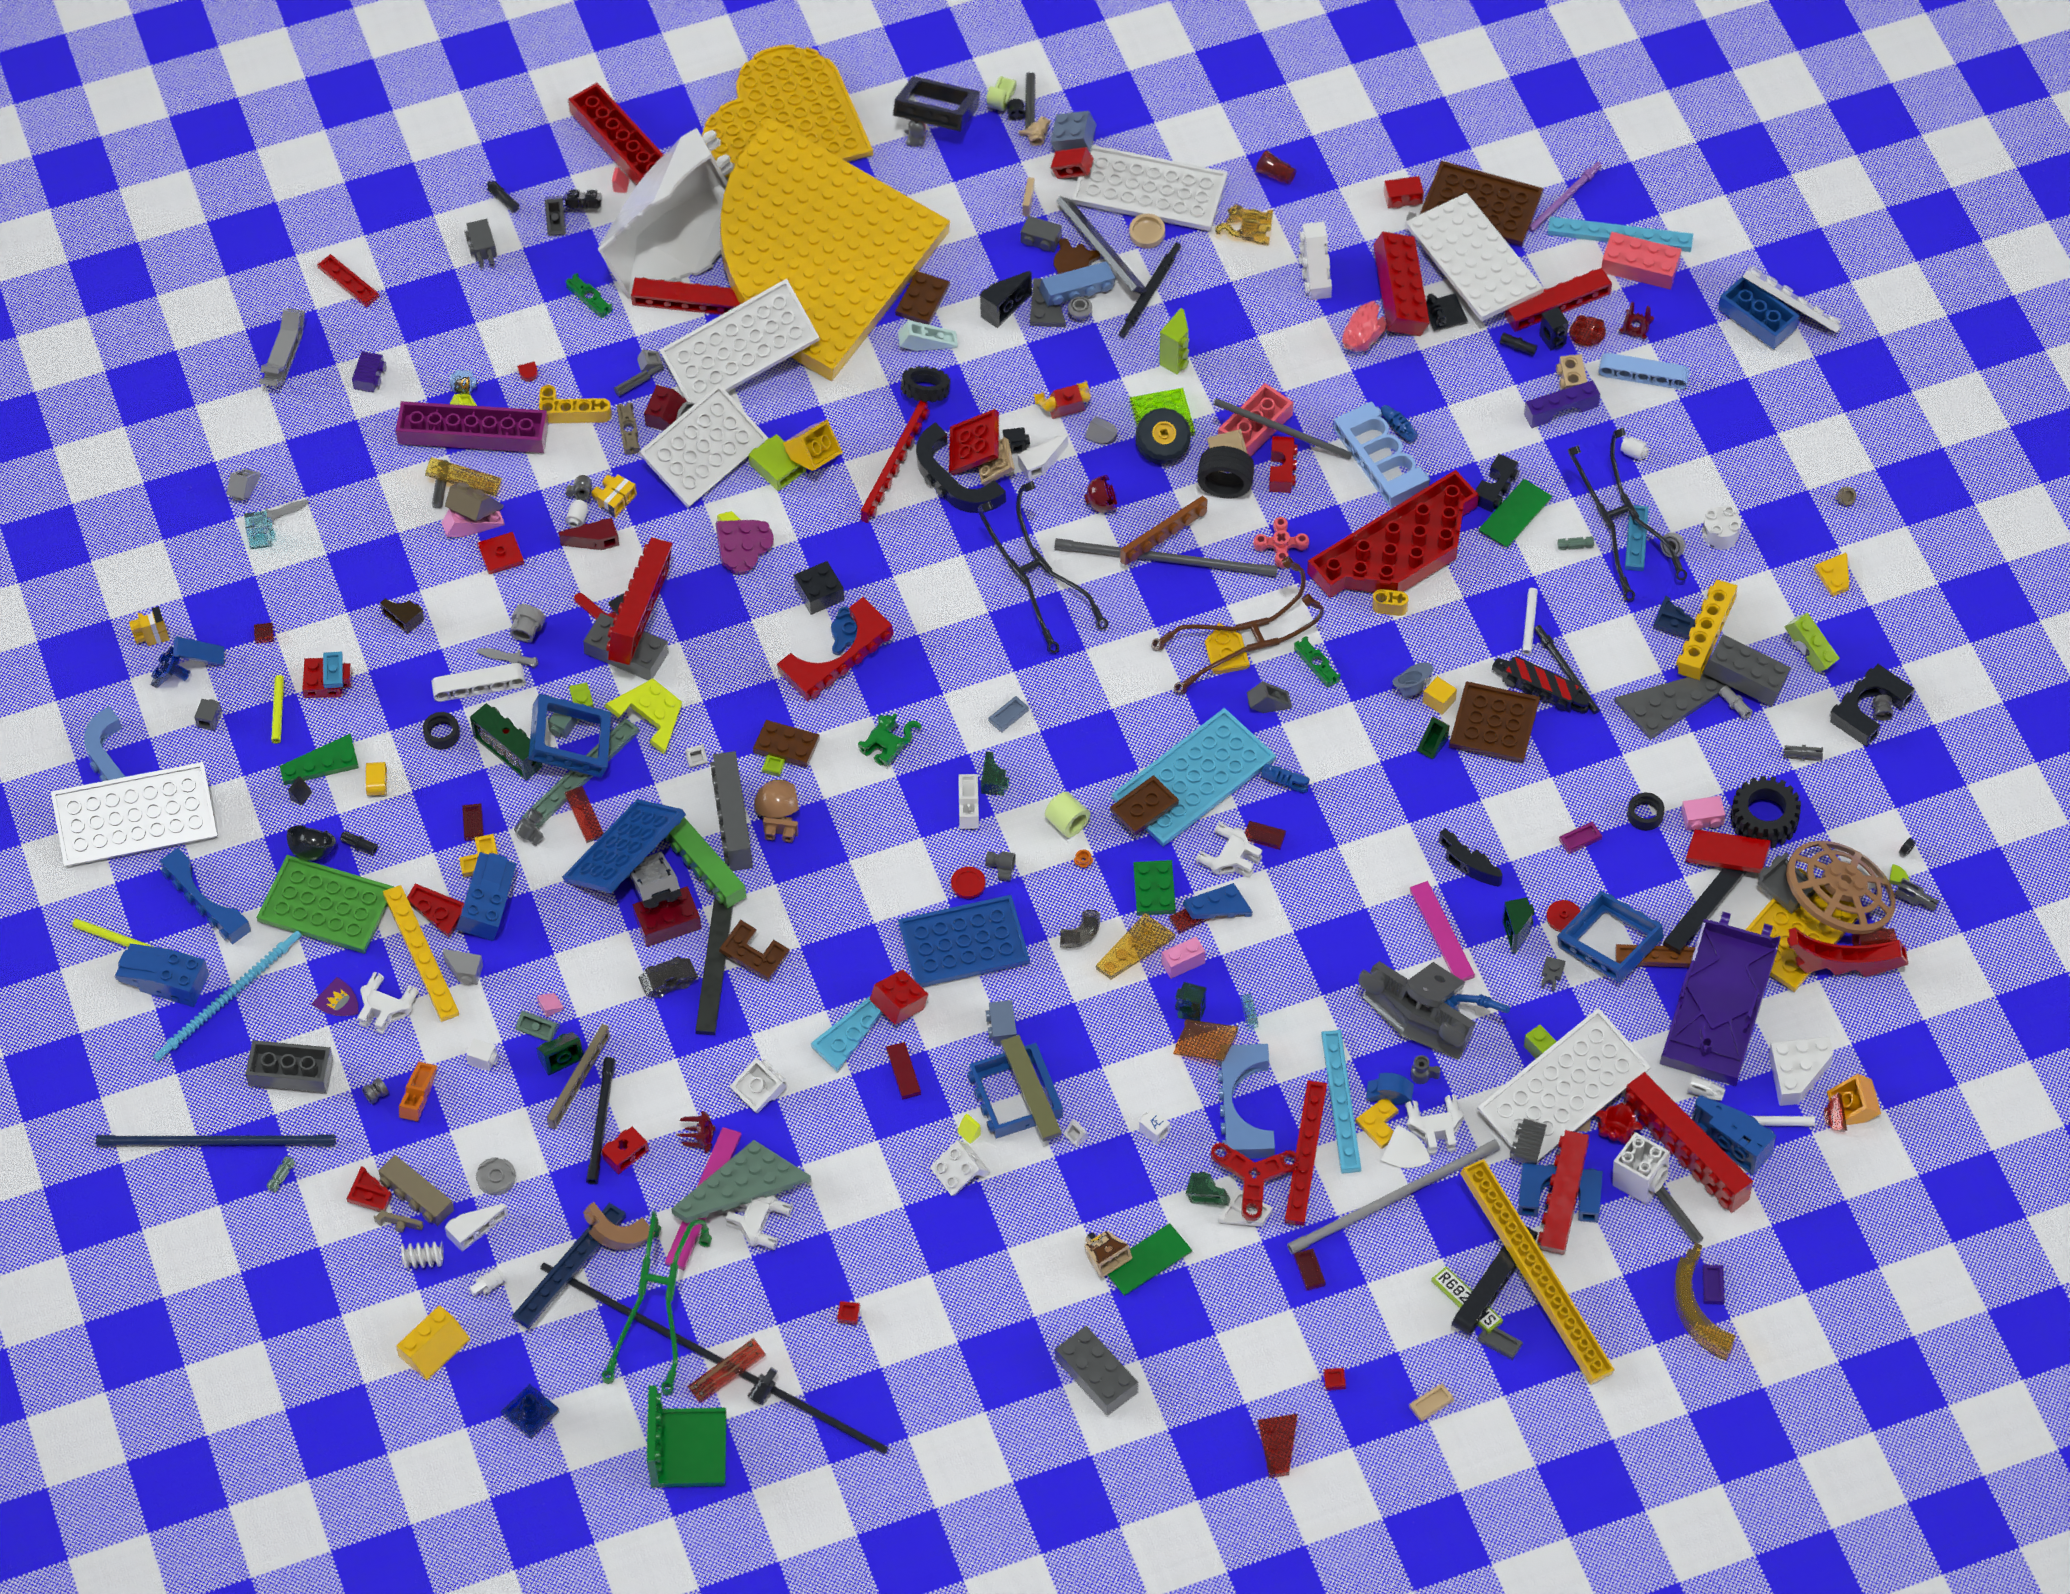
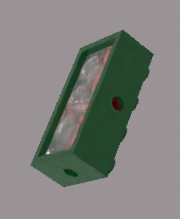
[470,703,543,781]

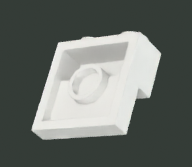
[729,1058,787,1113]

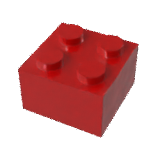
[870,969,929,1025]

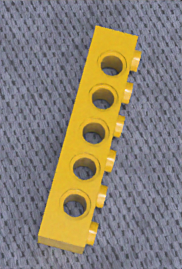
[1676,579,1738,680]

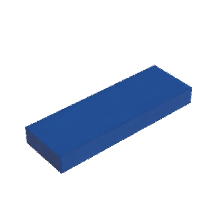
[173,636,224,666]

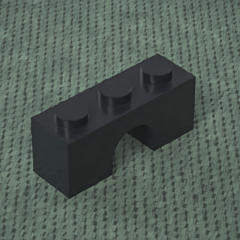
[1475,454,1520,512]

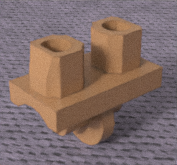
[763,816,799,843]

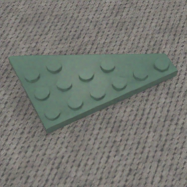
[671,1140,811,1223]

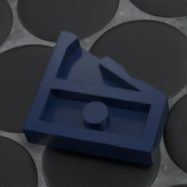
[1653,596,1695,639]

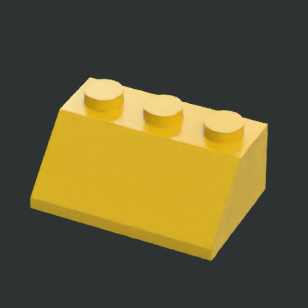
[783,419,843,471]
[396,1305,470,1381]

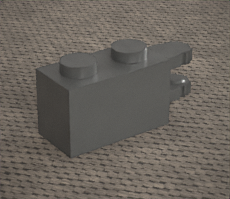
[464,218,497,268]

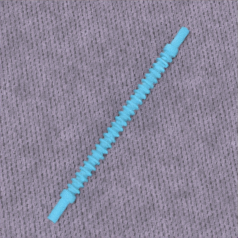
[153,931,302,1062]

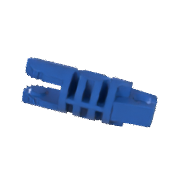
[1380,405,1419,443]
[1261,764,1310,793]

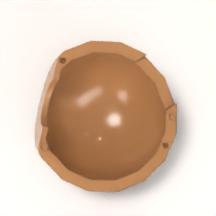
[754,780,799,818]

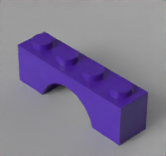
[1524,380,1600,428]

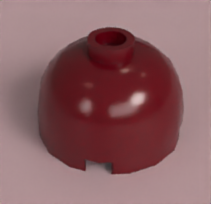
[1084,475,1117,513]

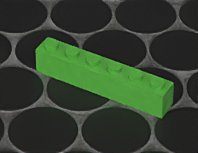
[663,817,746,909]

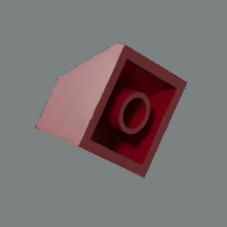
[644,385,687,431]

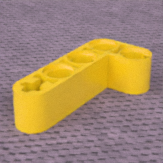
[539,385,612,423]

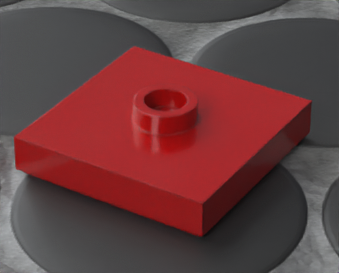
[477,532,524,575]

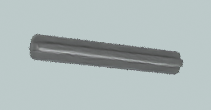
[1025,72,1035,129]
[1655,1186,1703,1244]

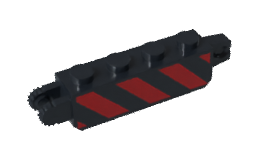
[1492,656,1590,714]

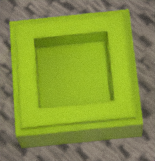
[762,755,786,777]

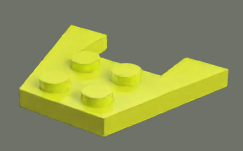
[604,678,682,754]

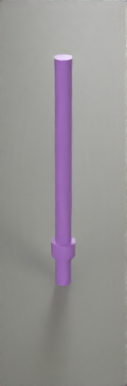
[1529,162,1602,232]

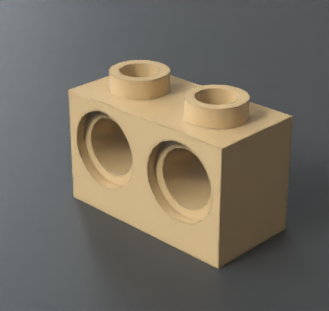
[1556,354,1587,390]

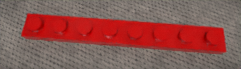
[861,400,930,523]
[1285,1080,1327,1226]

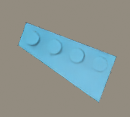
[811,997,882,1072]

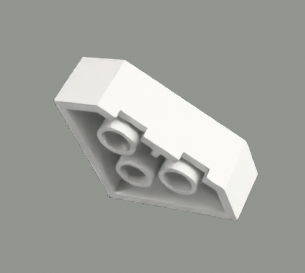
[1298,222,1332,300]
[1769,1037,1833,1106]

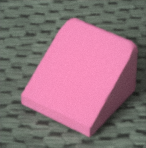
[537,993,564,1018]

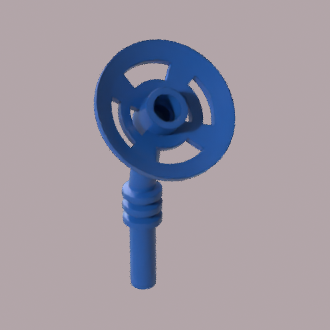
[1444,994,1510,1013]

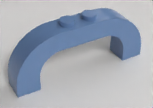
[84,706,126,782]

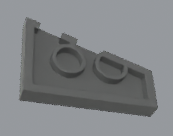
[1030,278,1066,328]

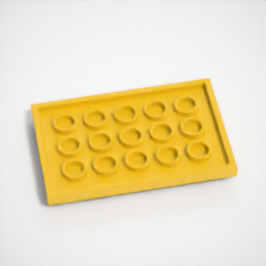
[1745,868,1858,992]

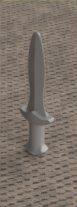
[249,500,309,528]
[477,648,538,668]

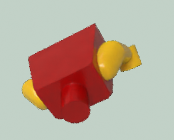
[1034,380,1091,419]

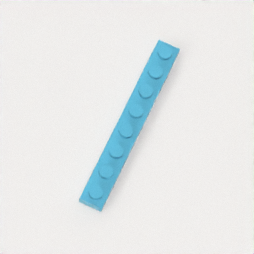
[1548,217,1693,252]

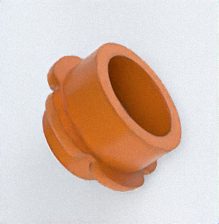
[1074,849,1093,868]

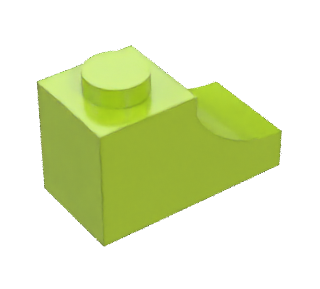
[569,682,594,721]

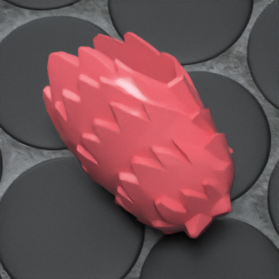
[1342,301,1387,352]

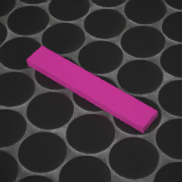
[1410,881,1475,981]

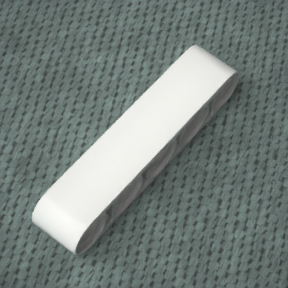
[431,663,526,702]

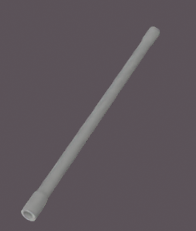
[1287,1139,1500,1255]

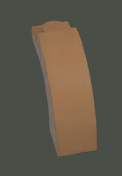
[583,1202,654,1250]

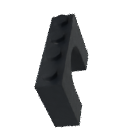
[1830,664,1915,747]

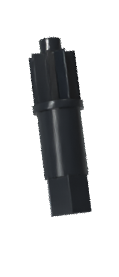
[487,181,519,213]

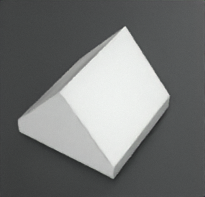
[685,744,708,767]
[1063,1119,1089,1147]

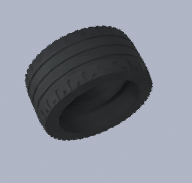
[1197,446,1254,498]

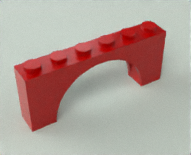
[777,597,894,702]

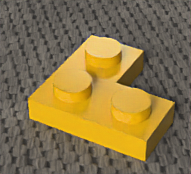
[459,834,498,877]
[1355,1098,1398,1149]

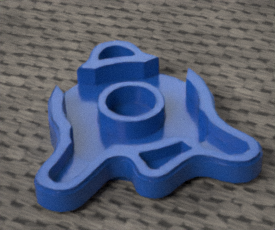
[831,606,857,655]

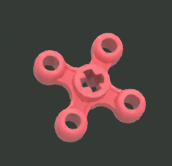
[1253,517,1309,568]

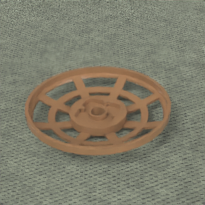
[1786,841,1896,934]

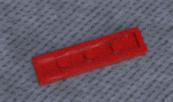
[317,254,380,308]

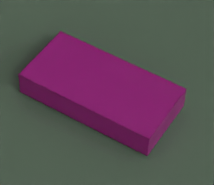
[1559,821,1602,855]

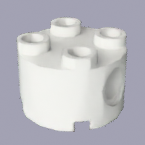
[1702,506,1741,550]

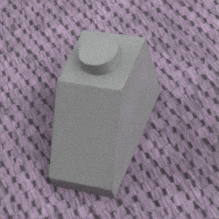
[227,468,261,501]
[443,949,483,985]

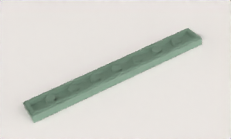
[521,718,640,828]

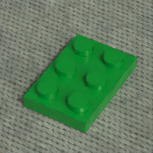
[1133,860,1176,916]

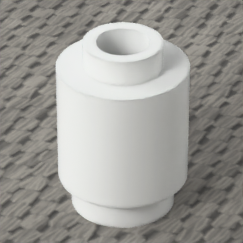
[1620,437,1649,460]
[565,500,588,528]

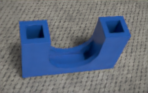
[1518,1163,1603,1223]

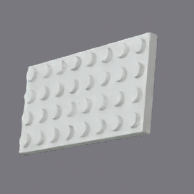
[1072,145,1228,231]
[1405,193,1544,321]
[660,279,820,404]
[51,762,218,867]
[1477,1008,1651,1164]

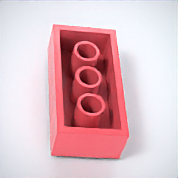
[1601,232,1682,290]
[1218,383,1293,456]

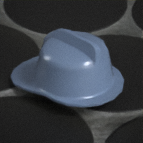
[1392,662,1433,699]

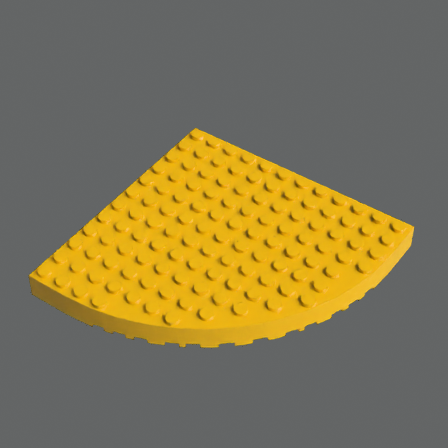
[720,118,950,381]

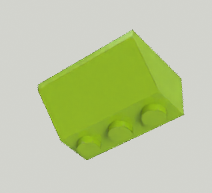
[1159,308,1189,375]

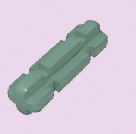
[1557,536,1594,550]
[266,1156,295,1192]

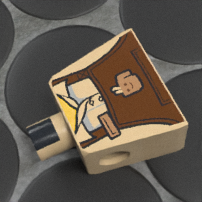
[1084,1231,1132,1278]

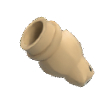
[1019,117,1051,146]

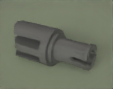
[1894,878,1940,911]

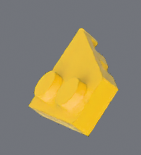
[1814,552,1849,597]

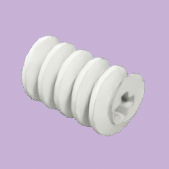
[401,1241,444,1269]

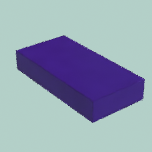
[1702,1265,1725,1305]

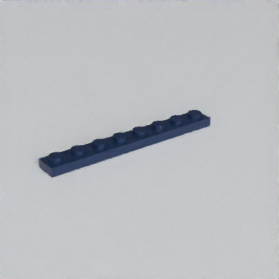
[512,1203,626,1329]

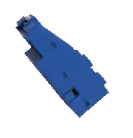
[456,852,517,941]
[115,943,209,1007]
[1692,1095,1776,1176]

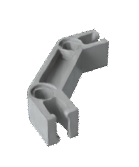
[259,308,305,387]

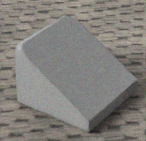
[637,350,662,371]

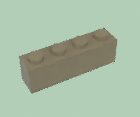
[378,1155,454,1226]

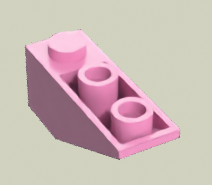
[441,509,504,537]

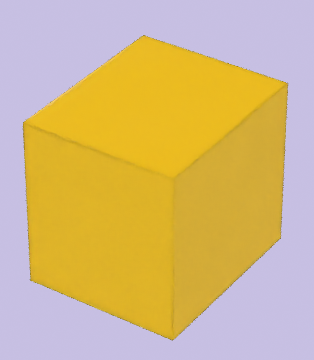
[1423,676,1457,715]

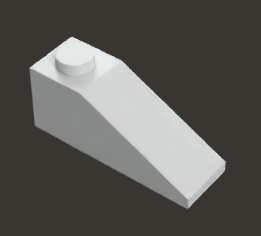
[445,1203,508,1252]

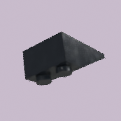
[980,271,1032,328]

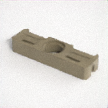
[617,402,641,455]

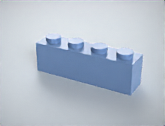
[1039,261,1116,306]

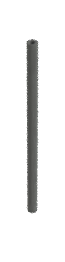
[1213,398,1352,459]

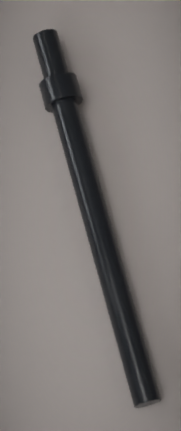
[1534,625,1600,714]

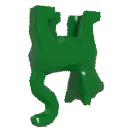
[858,713,922,766]

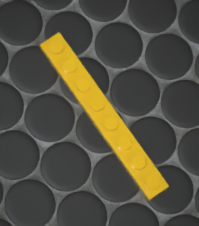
[383,885,459,1022]

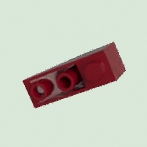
[558,518,619,550]

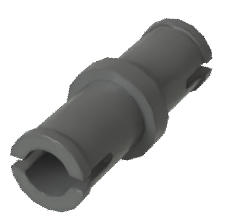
[1784,744,1823,760]

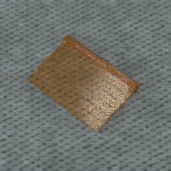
[1173,1019,1238,1061]

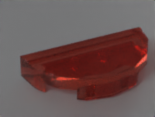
[1824,1093,1847,1132]

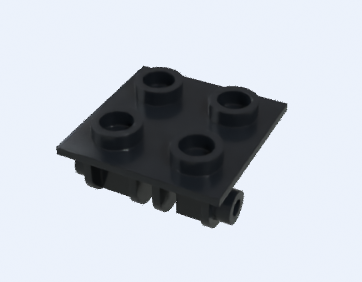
[562,189,602,209]
[1426,293,1468,331]

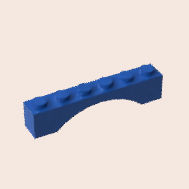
[160,848,251,945]

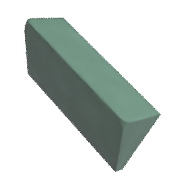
[515,1010,560,1042]

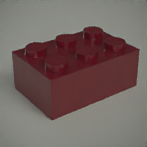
[632,886,702,947]

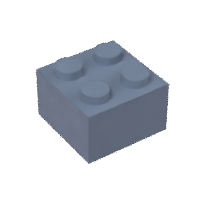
[1050,111,1096,152]

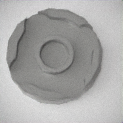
[476,1157,516,1195]

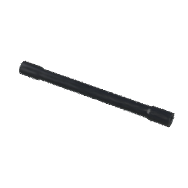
[586,1057,616,1185]

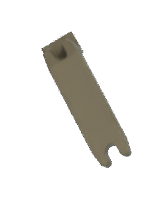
[373,1210,424,1232]

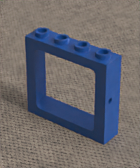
[529,694,611,778]
[1557,891,1664,983]
[967,1043,1063,1139]

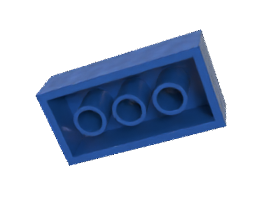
[1718,276,1799,350]

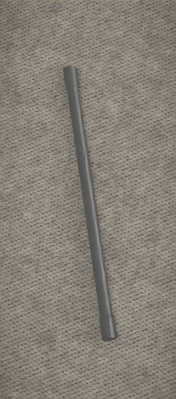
[1054,538,1278,577]

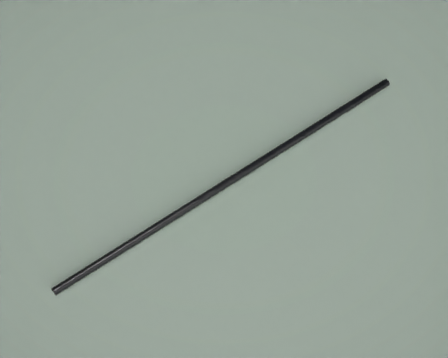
[540,1262,889,1454]

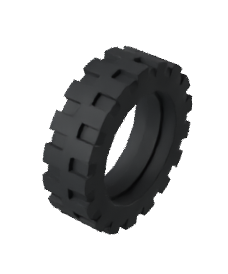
[901,366,950,402]

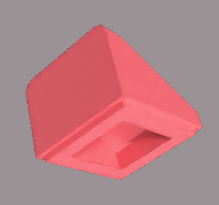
[612,167,630,193]

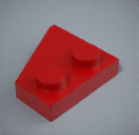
[347,1166,392,1212]

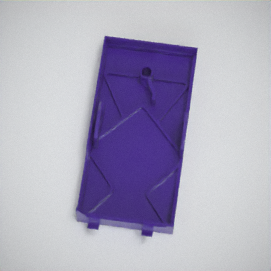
[1660,912,1781,1086]

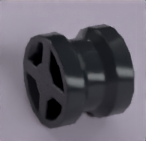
[1006,99,1025,121]

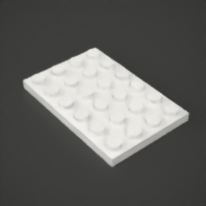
[638,384,768,508]

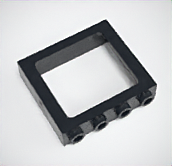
[893,76,980,132]

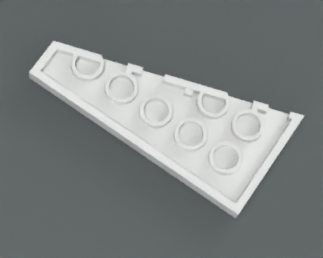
[1743,265,1841,333]

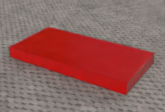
[1686,829,1771,873]

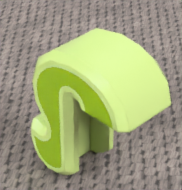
[987,76,1017,111]

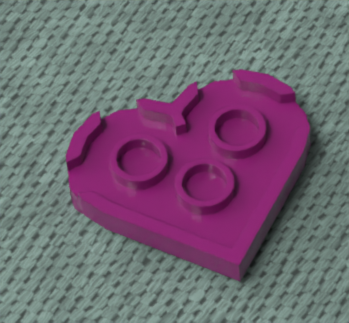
[715,520,774,575]

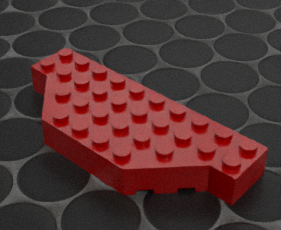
[1307,470,1479,598]

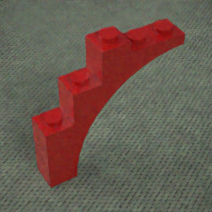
[1787,927,1909,977]

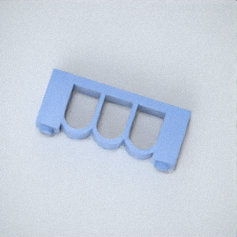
[1333,401,1430,508]

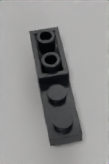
[1439,828,1503,887]

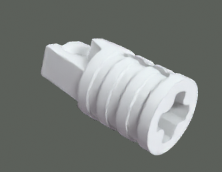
[1688,1076,1725,1101]
[469,1267,506,1297]

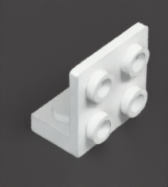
[930,1140,990,1196]

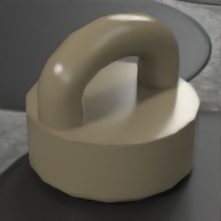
[1835,486,1856,505]

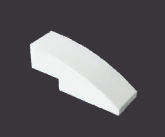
[959,774,979,829]

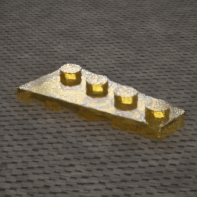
[1096,913,1175,979]

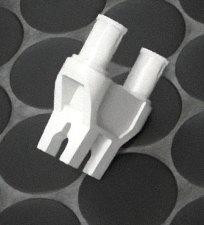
[1196,822,1262,878]
[358,972,419,1035]
[1405,1095,1464,1155]
[725,1195,793,1250]

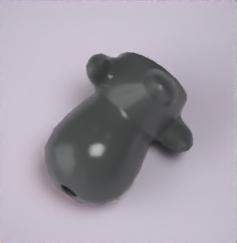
[904,120,926,147]

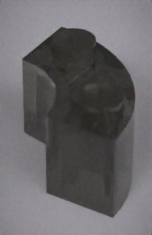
[638,957,698,998]

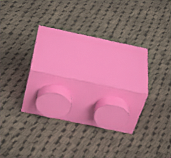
[1681,796,1726,831]
[1162,937,1205,979]

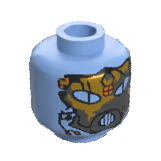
[450,369,477,394]

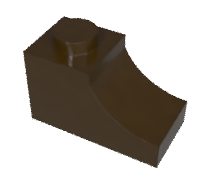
[380,598,424,634]

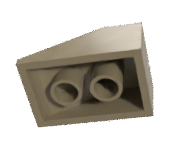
[445,482,504,521]

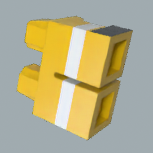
[591,474,637,518]
[129,606,170,646]

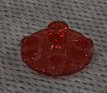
[1569,315,1606,346]

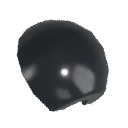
[286,825,336,861]

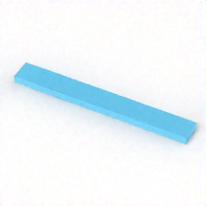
[1321,1030,1361,1174]

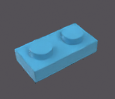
[323,651,343,688]

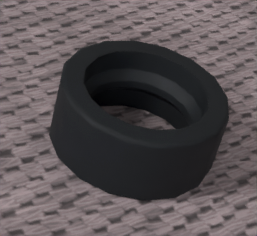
[423,712,460,749]
[1627,792,1665,831]

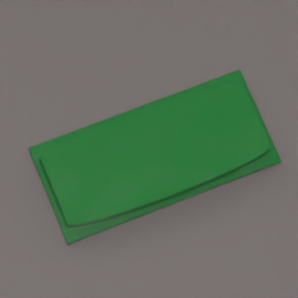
[1478,479,1553,548]
[1107,1223,1193,1296]

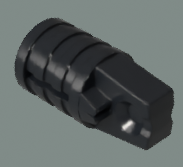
[748,1367,778,1405]

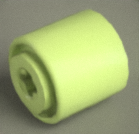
[1045,792,1091,837]

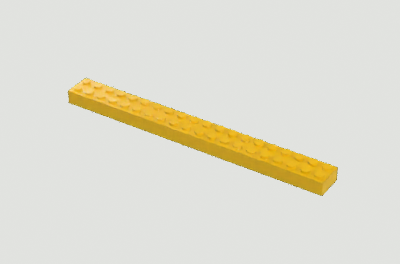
[1460,1159,1615,1385]

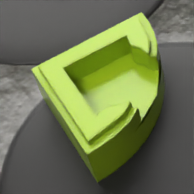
[1889,864,1909,885]

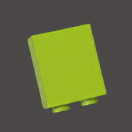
[749,434,806,491]

